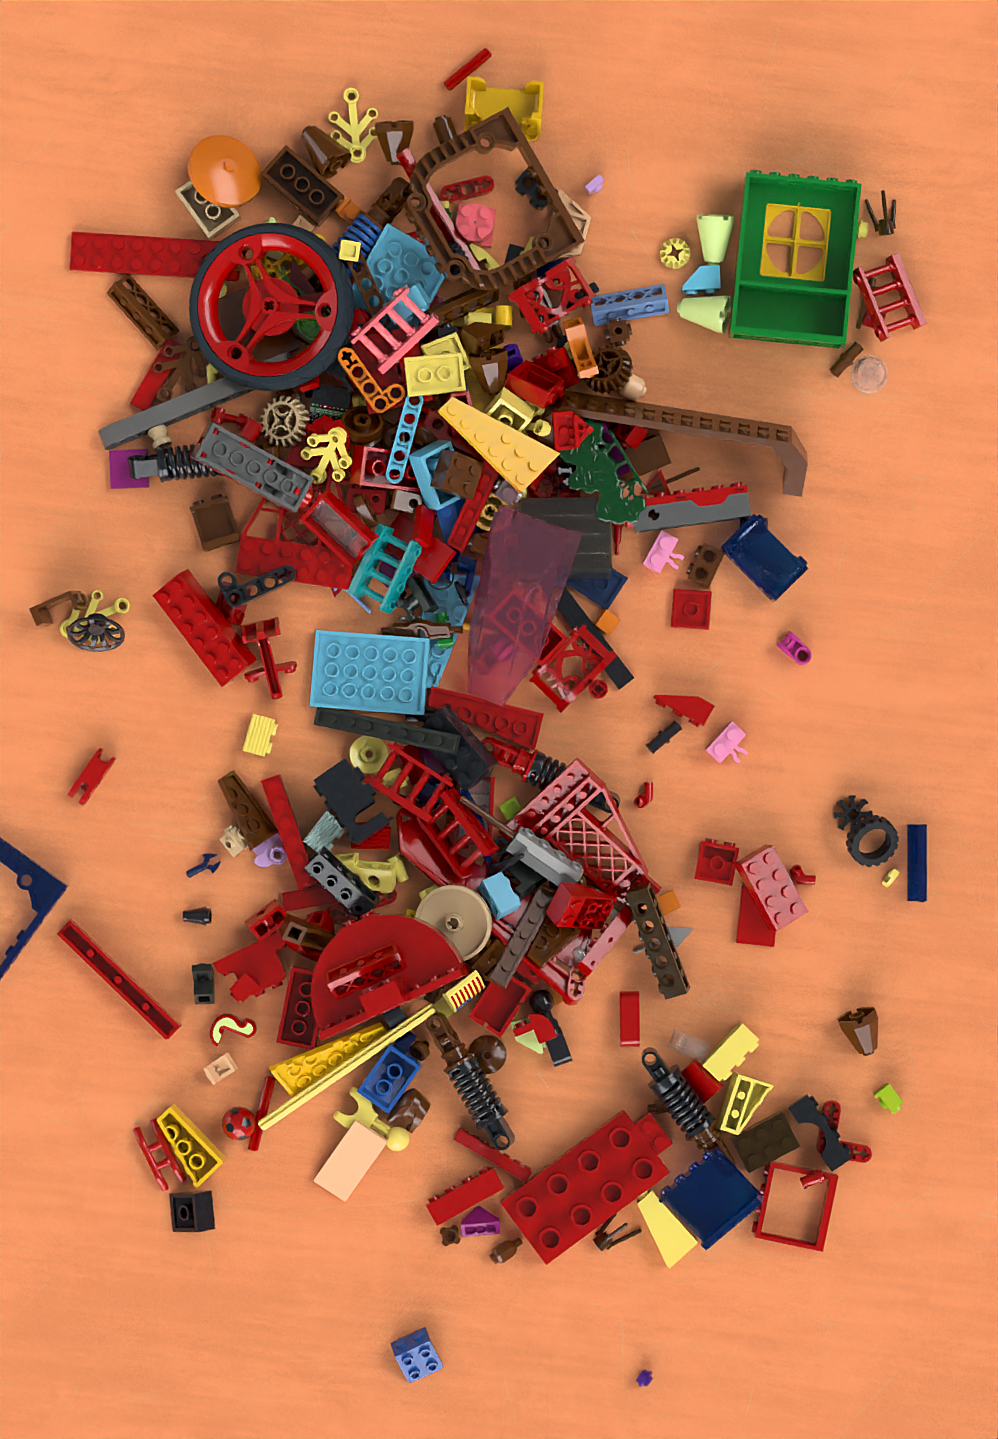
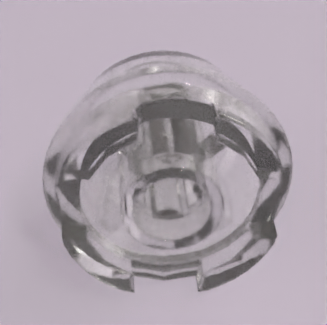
[850,355,888,393]

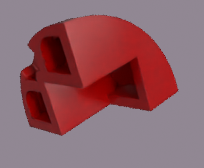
[282,911,334,962]

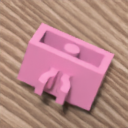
[642,530,684,574]
[705,722,748,763]

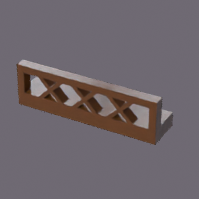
[107,274,179,350]
[424,288,499,330]

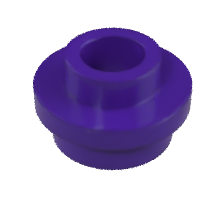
[636,1369,653,1387]

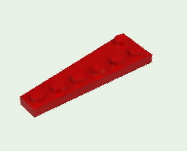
[427,686,544,751]

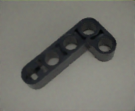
[218,565,297,608]

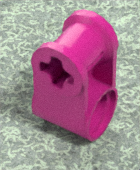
[776,630,812,665]

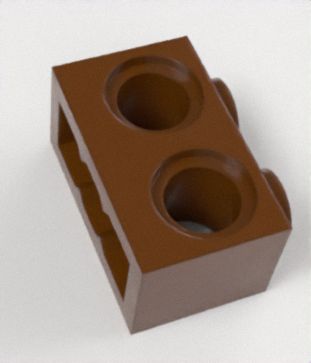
[686,543,725,588]

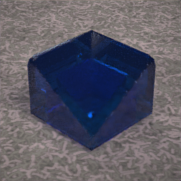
[394,1031,417,1052]

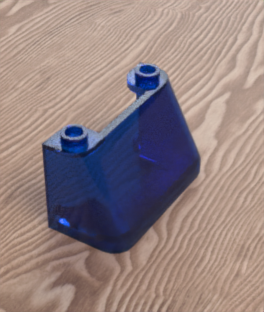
[720,514,809,602]

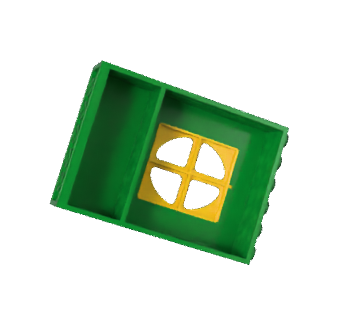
[728,170,862,349]

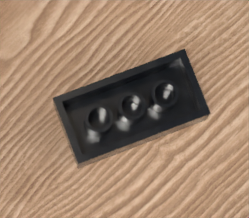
[422,705,499,791]

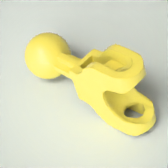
[333,1087,410,1151]

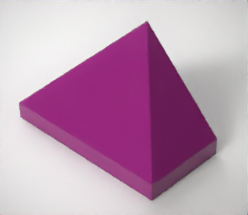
[461,1206,500,1237]

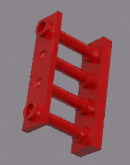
[853,253,927,342]
[364,742,455,825]
[416,788,499,879]

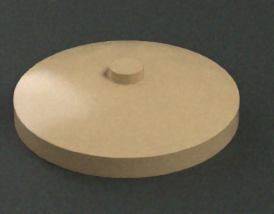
[415,885,492,961]

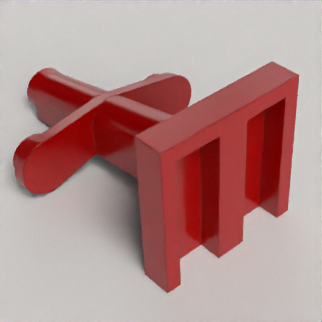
[241,617,297,699]

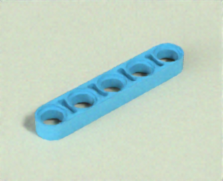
[386,394,423,484]

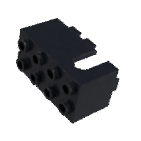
[313,759,394,846]

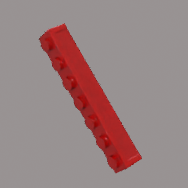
[454,1128,532,1183]

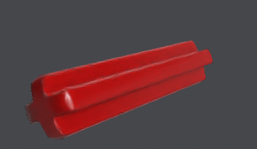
[444,48,492,91]

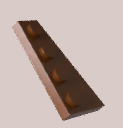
[218,770,278,851]

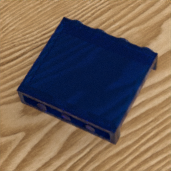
[659,1147,764,1250]

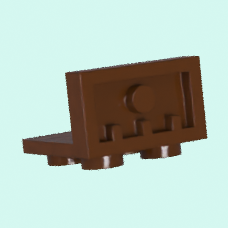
[465,934,506,981]

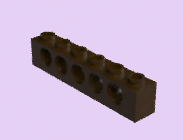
[625,882,690,999]

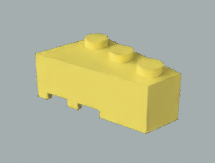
[716,1072,774,1135]

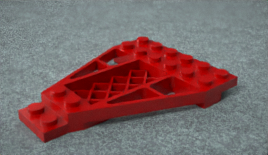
[235,430,354,590]
[499,757,661,911]

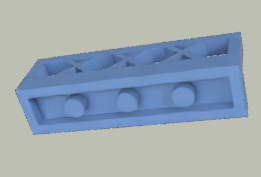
[590,284,669,326]

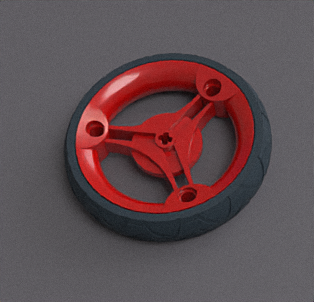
[189,223,354,391]

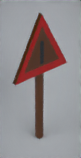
[640,467,700,495]

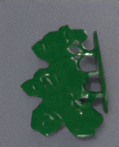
[557,418,649,525]

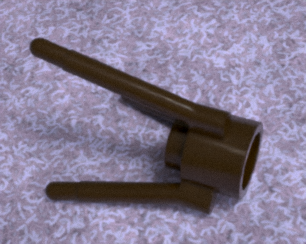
[865,190,896,236]
[593,1213,642,1251]

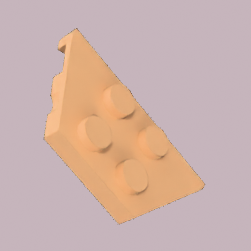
[543,190,591,260]

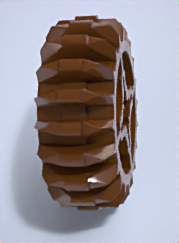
[583,345,634,394]

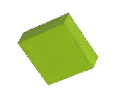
[499,796,522,822]

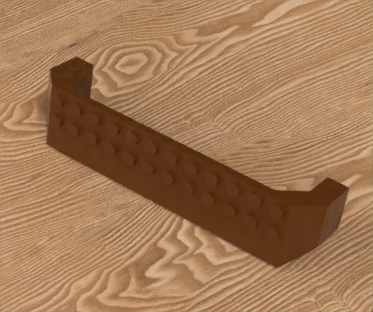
[537,390,808,497]

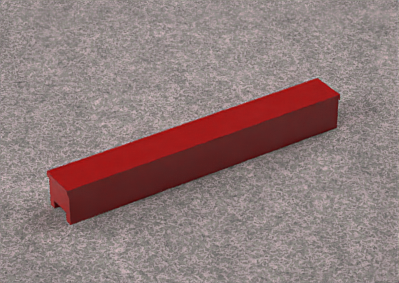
[57,919,182,1039]

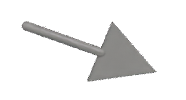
[633,927,693,954]

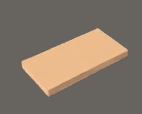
[313,1119,388,1202]

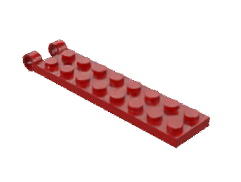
[69,232,240,282]

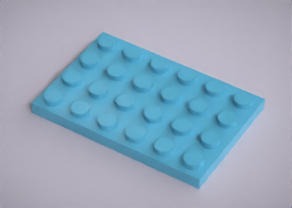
[352,223,451,350]
[310,630,431,716]

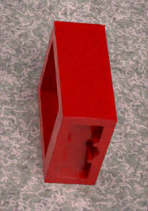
[505,360,566,409]

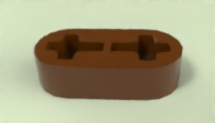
[353,493,378,529]

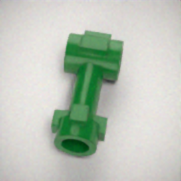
[435,612,454,649]

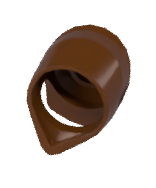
[386,1088,431,1133]

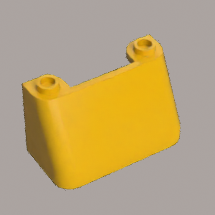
[464,76,544,141]

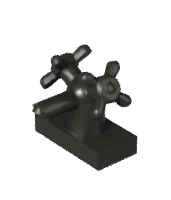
[395,576,439,623]

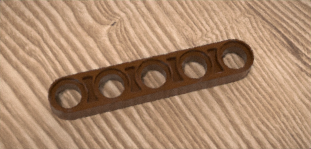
[345,240,391,327]

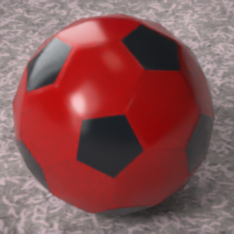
[222,1106,256,1141]

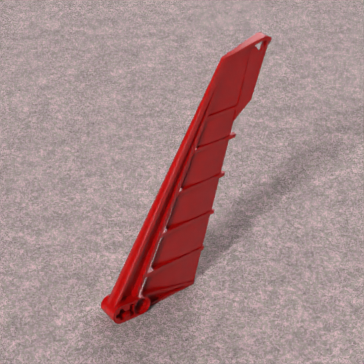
[396,808,592,1006]

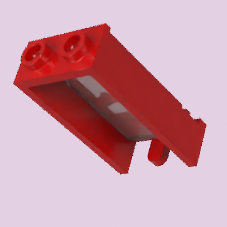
[300,489,379,567]
[453,777,495,849]

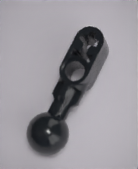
[529,990,573,1067]

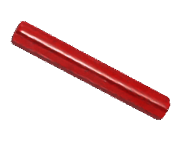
[248,1076,276,1151]

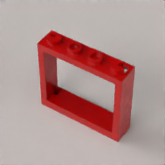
[751,1161,839,1252]

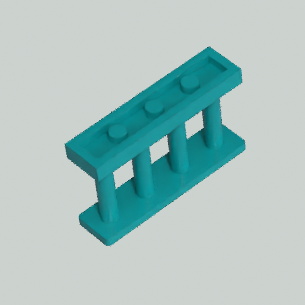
[347,523,422,614]

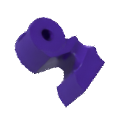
[503,344,524,374]

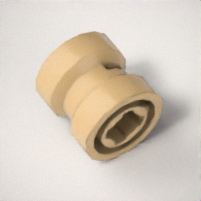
[148,425,172,450]

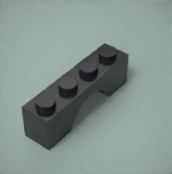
[788,1094,852,1172]

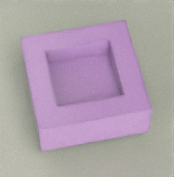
[584,174,604,195]

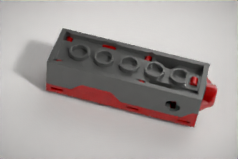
[190,423,314,512]
[624,482,751,533]

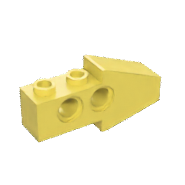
[334,853,396,894]

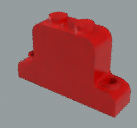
[213,931,287,998]

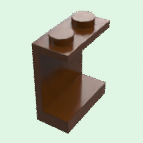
[29,591,88,626]

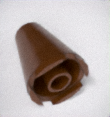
[301,126,352,179]

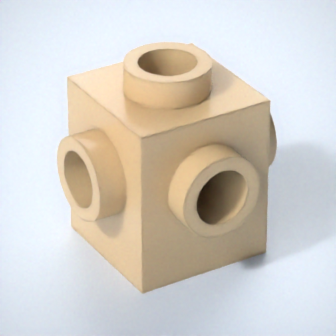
[219,825,248,857]

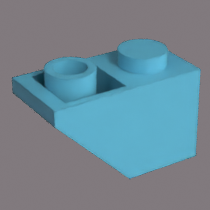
[681,265,721,295]

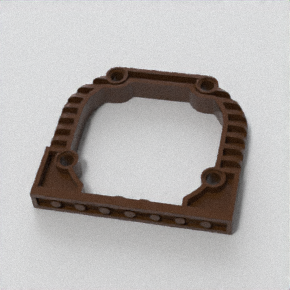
[405,107,585,291]

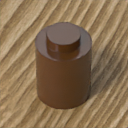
[433,115,457,145]

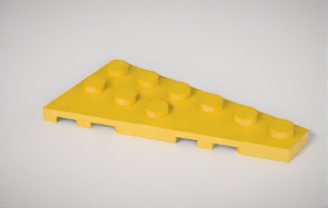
[438,397,560,494]
[268,1022,388,1097]

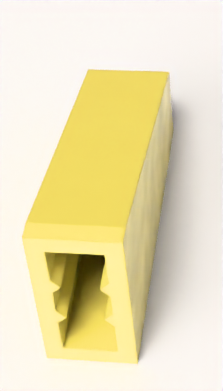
[637,1189,698,1269]

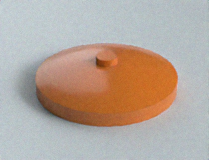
[188,135,262,208]

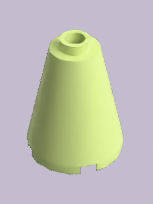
[696,214,734,266]
[677,295,731,333]

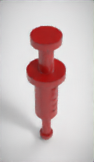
[612,523,624,556]

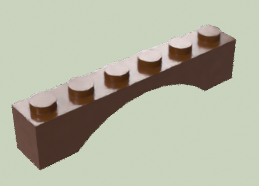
[279,913,337,951]

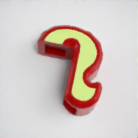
[210,1014,257,1046]

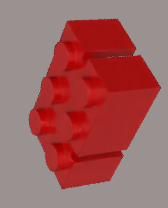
[468,976,532,1038]

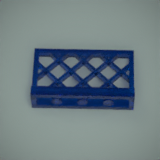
[907,824,927,902]

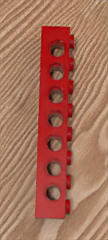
[398,402,546,489]

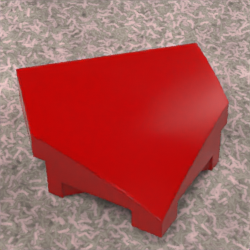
[552,410,594,451]

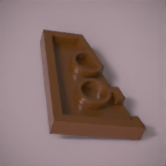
[527,916,581,968]

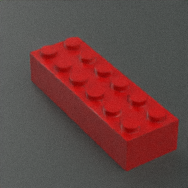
[152,569,258,687]

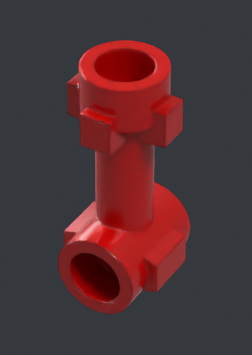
[210,407,248,428]

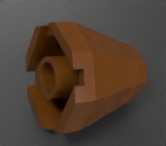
[375,120,414,165]
[468,348,508,396]
[837,1007,878,1056]

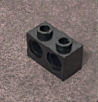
[514,169,558,211]

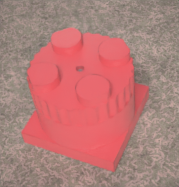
[455,203,496,248]

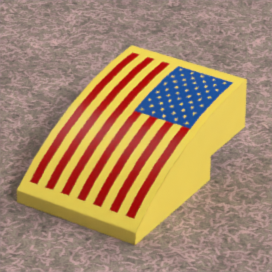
[442,970,485,1013]

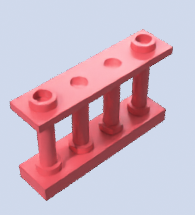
[351,285,439,374]

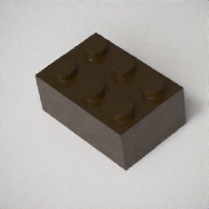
[730,1111,800,1173]

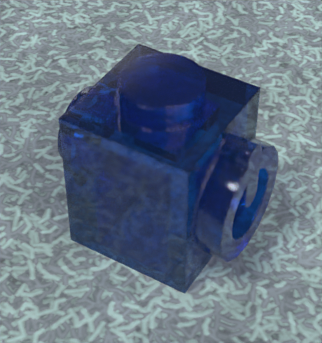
[417,777,447,810]

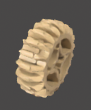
[260,396,310,448]

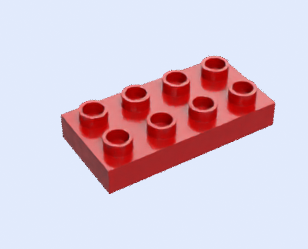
[500,1109,670,1265]

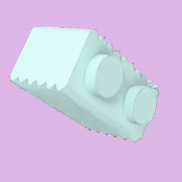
[303,811,345,852]

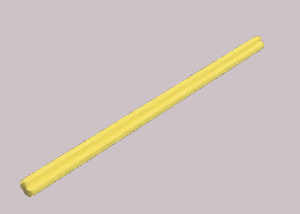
[258,1003,436,1130]

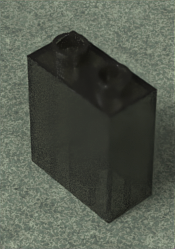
[507,497,612,581]

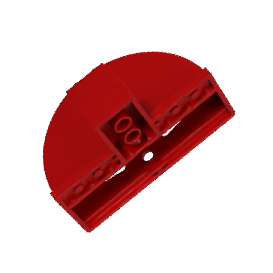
[311,911,470,1040]

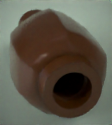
[489,1237,523,1265]

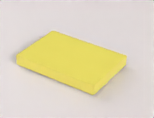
[404,352,466,397]

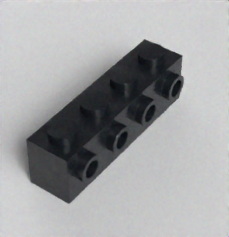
[305,846,380,920]

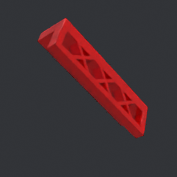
[324,941,407,1000]

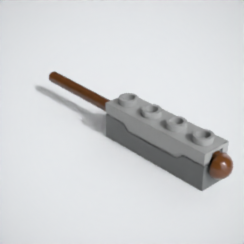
[459,795,586,887]

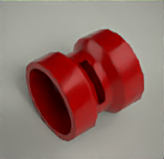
[588,679,608,699]

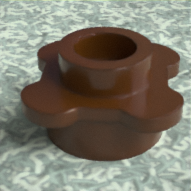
[440,1225,461,1246]

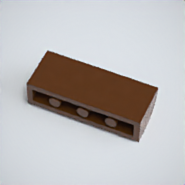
[619,433,672,485]

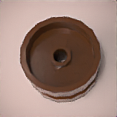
[341,406,383,453]

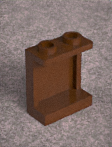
[190,494,241,552]

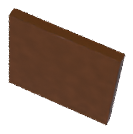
[218,286,300,362]

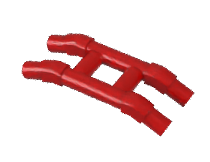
[133,1118,186,1191]

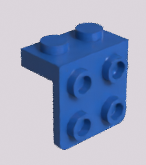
[390,1327,443,1383]

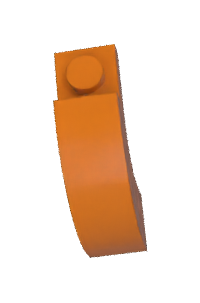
[562,316,599,379]

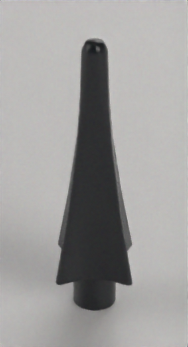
[487,853,525,877]

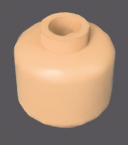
[617,374,647,401]

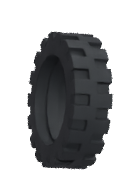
[846,815,899,867]

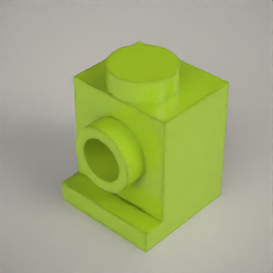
[873,1083,904,1114]

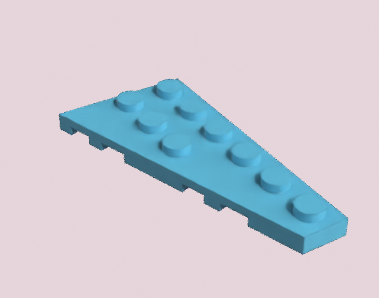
[420,573,482,688]

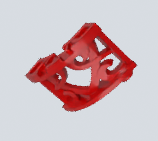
[507,256,596,335]
[529,624,618,713]

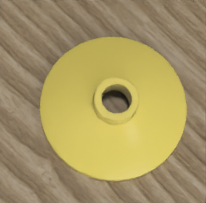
[350,736,388,774]

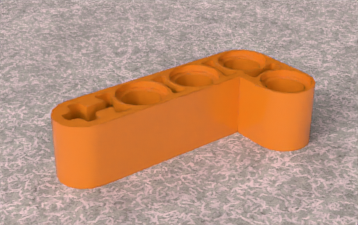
[337,348,405,413]

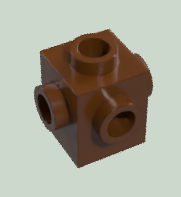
[604,318,633,347]

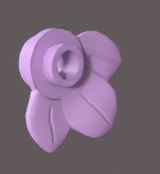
[253,834,287,867]

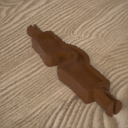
[381,619,463,639]

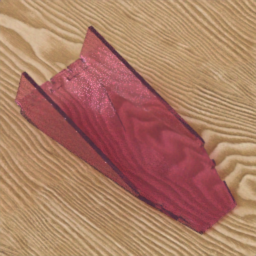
[467,505,583,706]

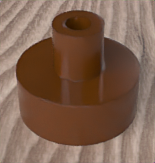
[410,1041,430,1061]

